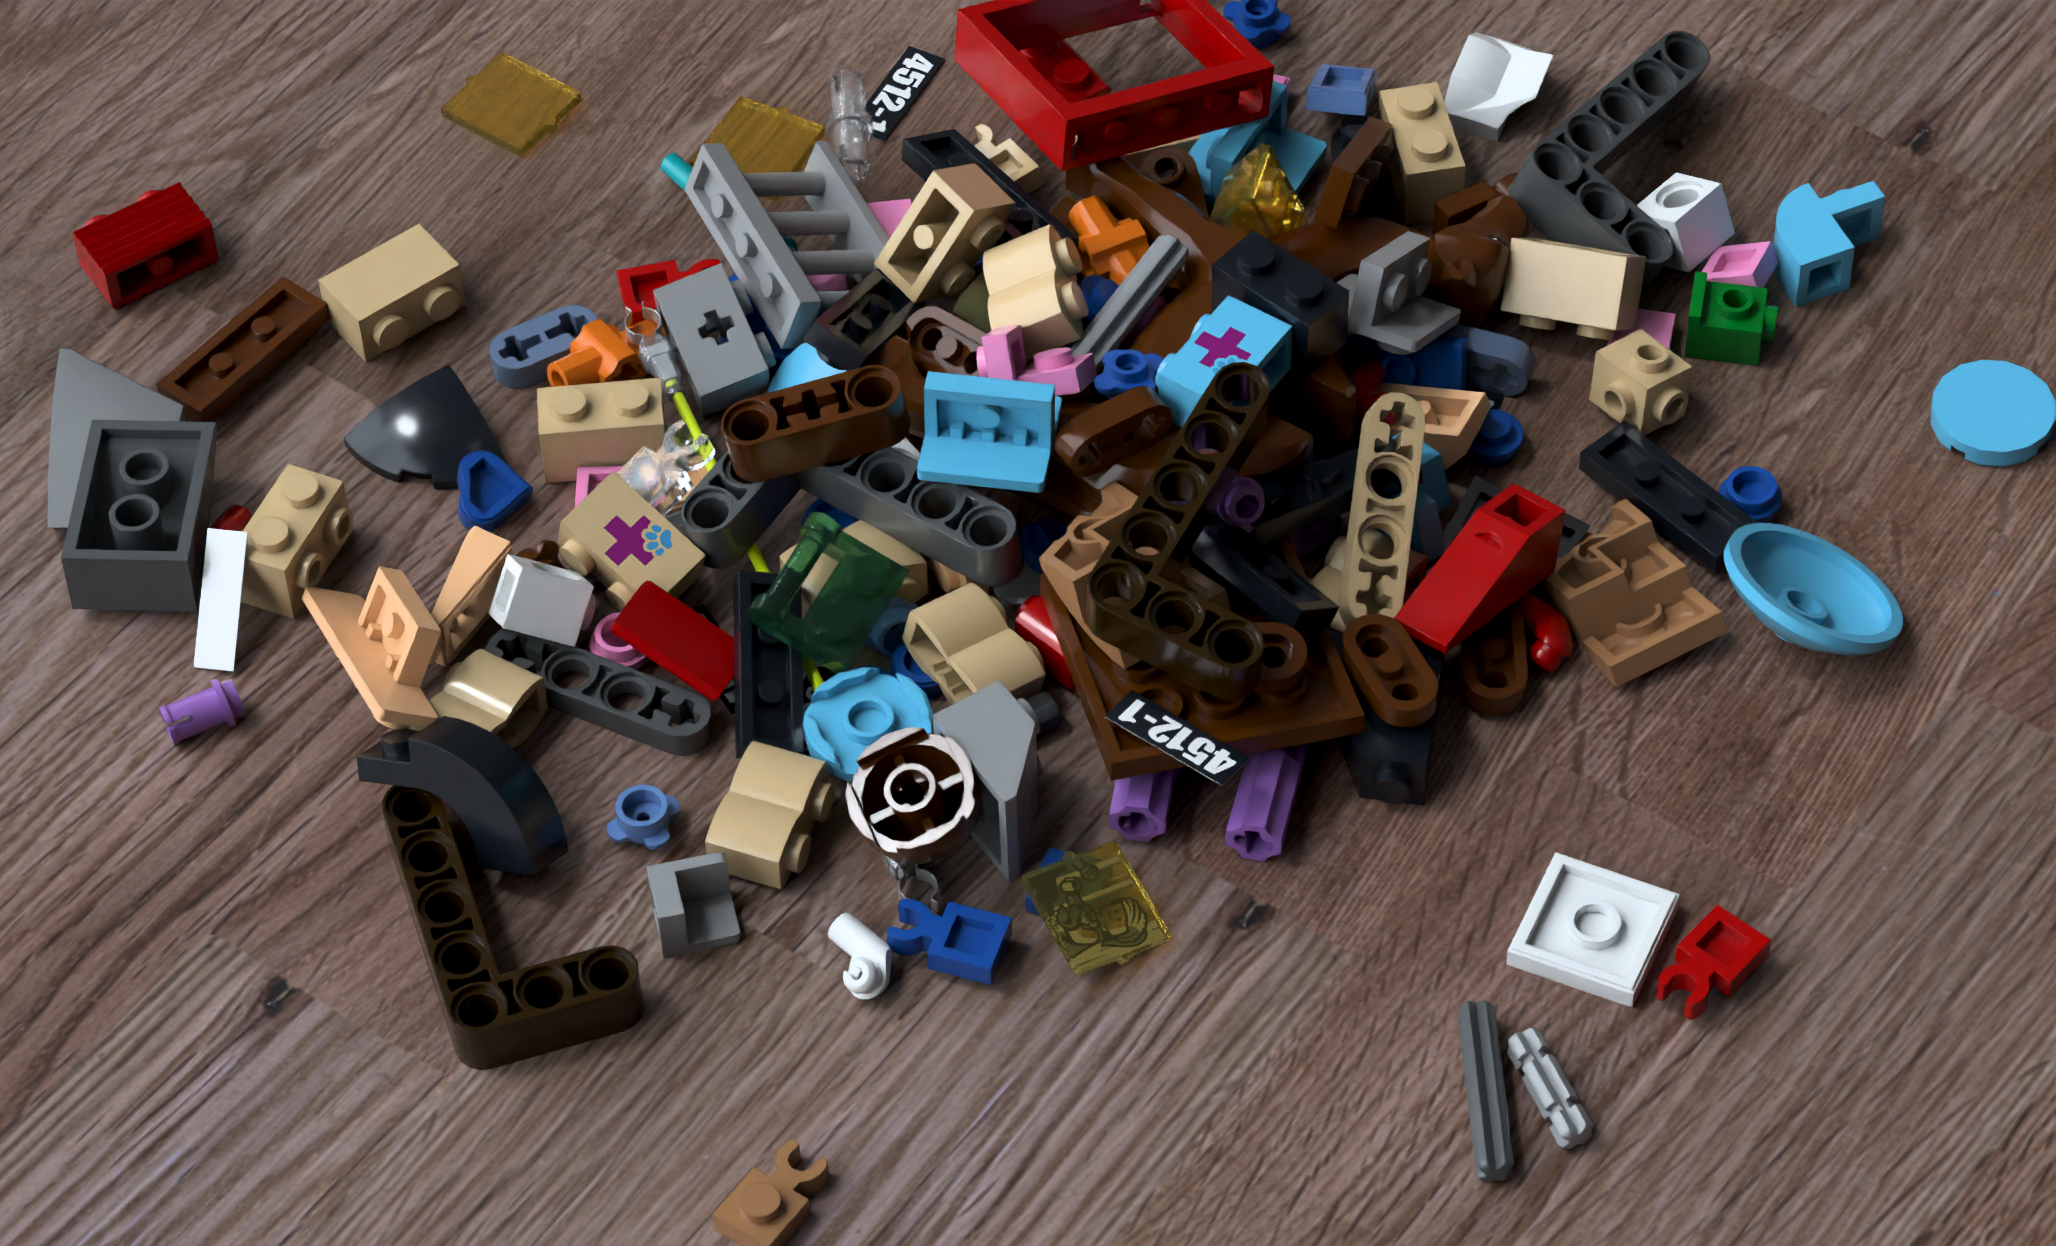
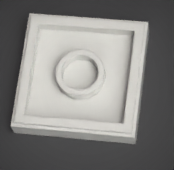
[1506,852,1680,1008]

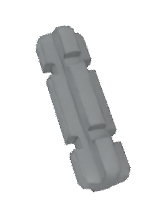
[1507,1027,1593,1149]

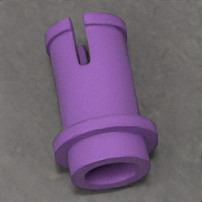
[1216,475,1265,527]
[158,678,246,745]

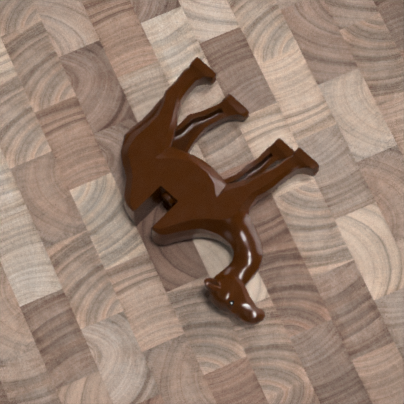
[864,142,1529,520]

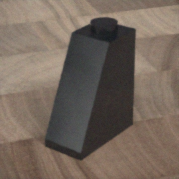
[1329,630,1444,805]

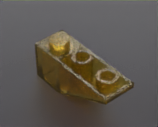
[1209,143,1307,239]

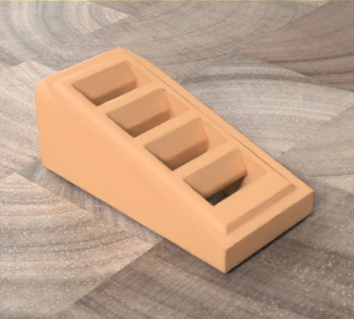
[431,526,513,667]

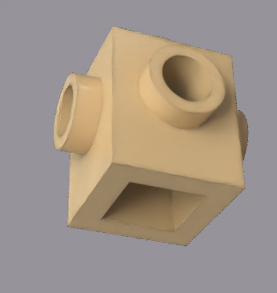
[1589,329,1692,436]

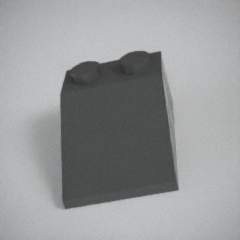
[61,420,217,612]

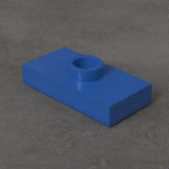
[1341,334,1467,391]

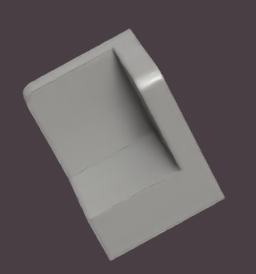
[646,852,741,958]

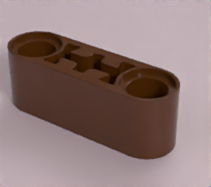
[721,365,911,482]

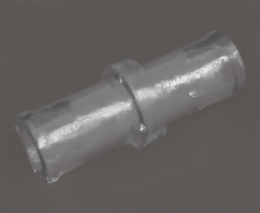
[826,70,874,184]

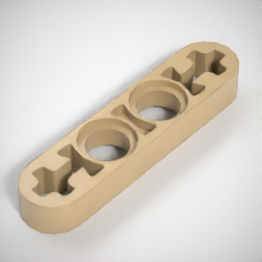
[1338,392,1425,626]

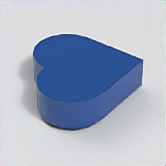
[457,450,533,532]

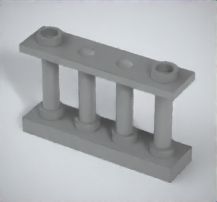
[685,141,900,349]

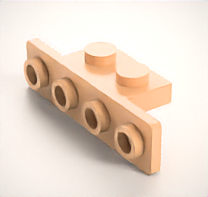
[302,566,442,730]

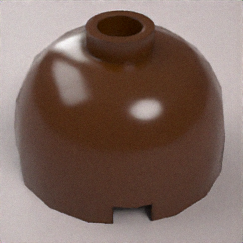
[845,727,983,864]

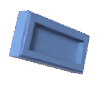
[1306,64,1377,116]

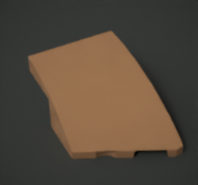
[1039,480,1231,669]
[1543,499,1728,688]

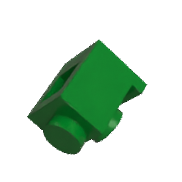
[1685,271,1778,366]

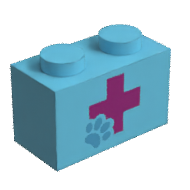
[1155,295,1292,428]

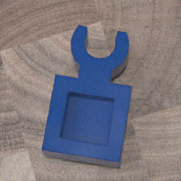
[886,899,1012,985]

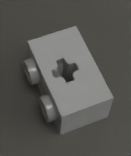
[653,263,776,417]

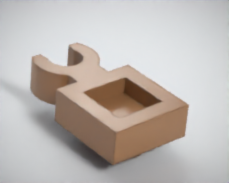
[712,1139,829,1246]

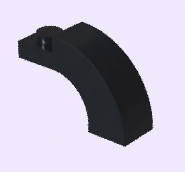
[356,716,569,876]

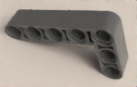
[1509,31,1710,297]
[681,447,1024,587]

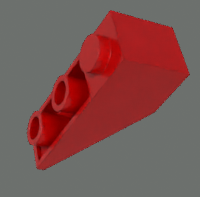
[1394,483,1566,654]

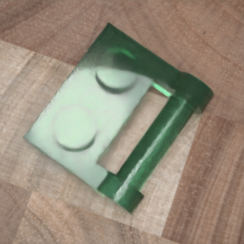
[747,512,909,674]

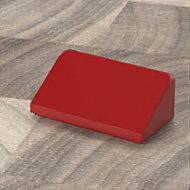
[610,580,734,701]

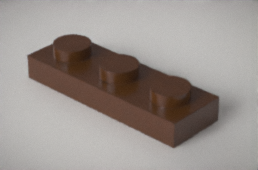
[1314,116,1395,229]
[156,277,330,422]

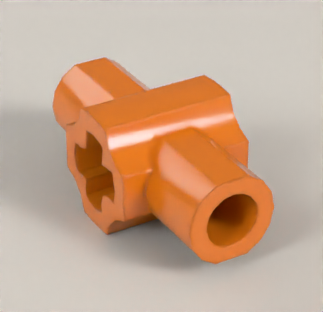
[1068,195,1150,286]
[547,318,670,387]

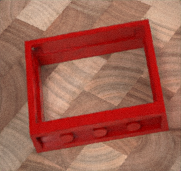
[954,0,1275,171]

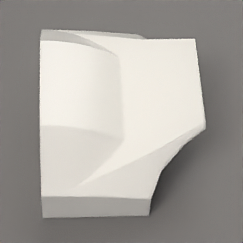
[1444,32,1554,141]

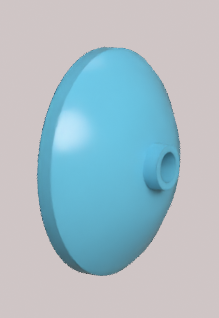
[1724,523,1903,656]

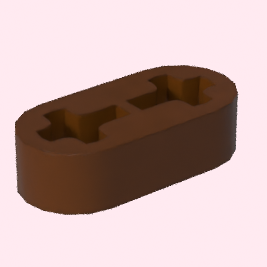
[1053,386,1173,477]

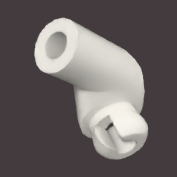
[828,912,893,999]

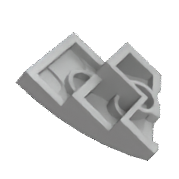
[47,349,185,528]

